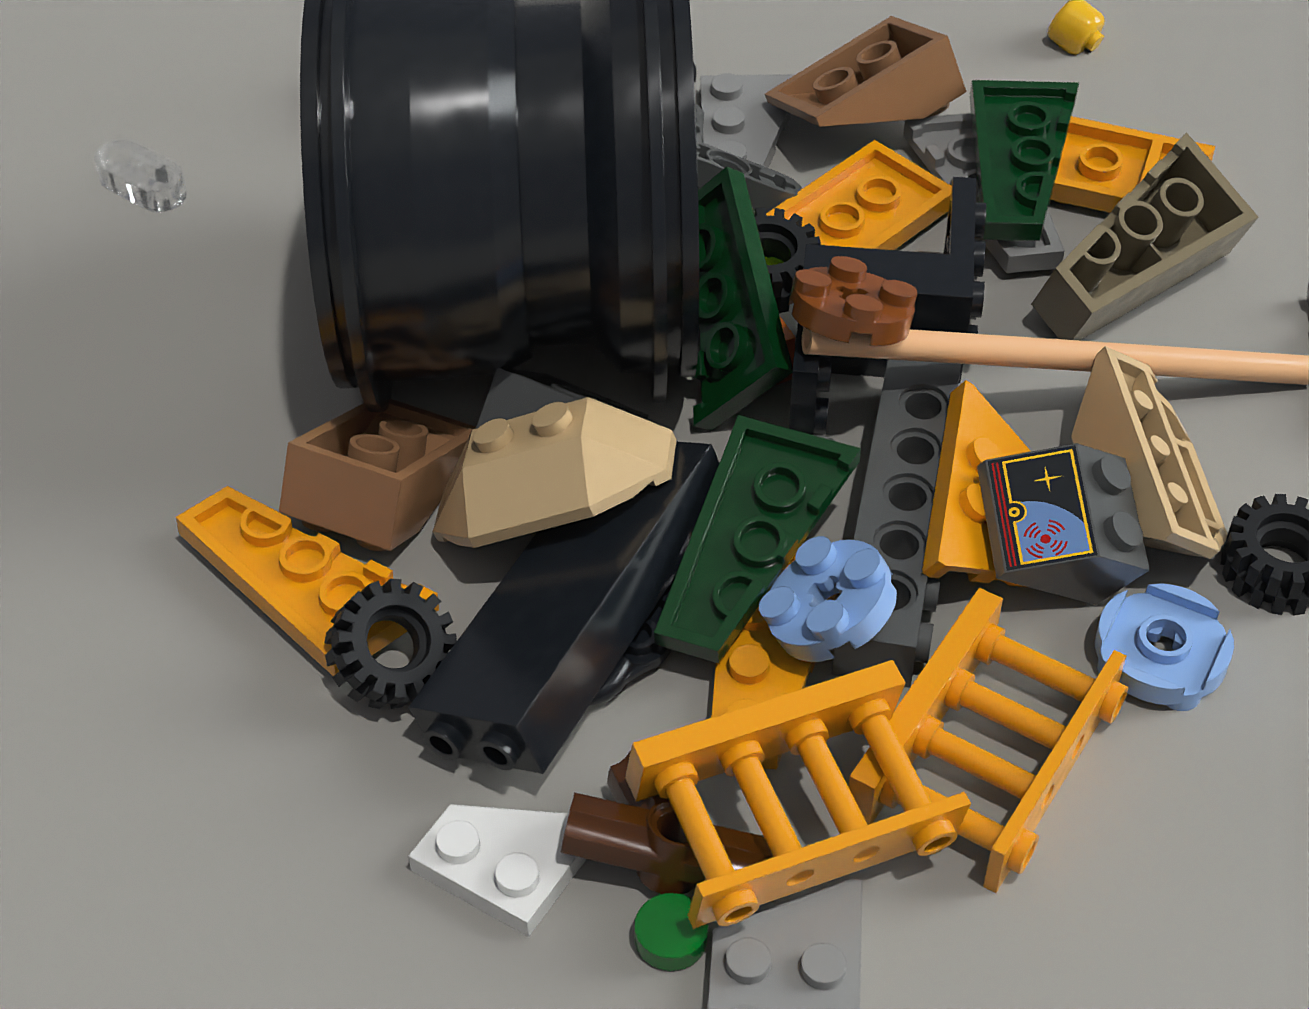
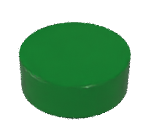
[634,893,708,971]

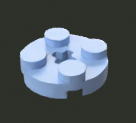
[759,536,897,662]
[1095,583,1234,711]

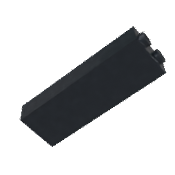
[408,441,719,774]

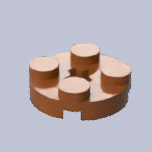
[788,256,917,346]

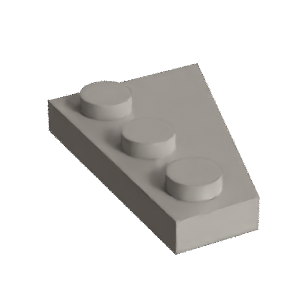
[700,73,796,168]

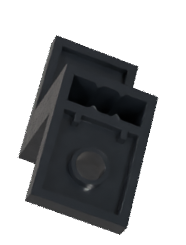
[789,177,986,435]

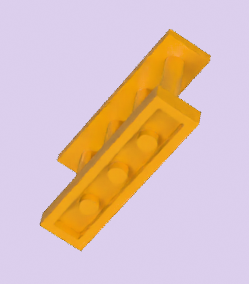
[848,588,1129,893]
[625,660,971,929]

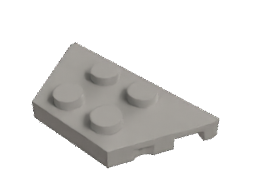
[708,879,863,1009]

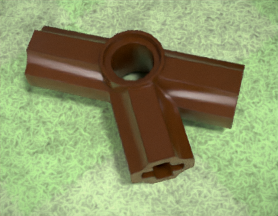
[561,751,774,902]

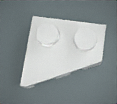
[409,804,587,937]

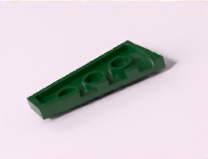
[969,80,1079,241]
[693,167,793,431]
[654,415,861,663]

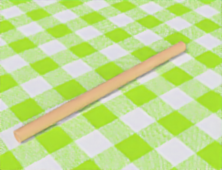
[802,327,1309,385]

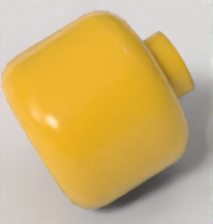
[1047,0,1105,55]

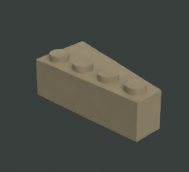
[1031,132,1259,340]

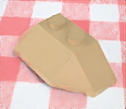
[1071,346,1228,559]
[432,397,677,548]

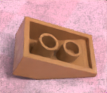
[765,16,967,127]
[279,399,476,551]

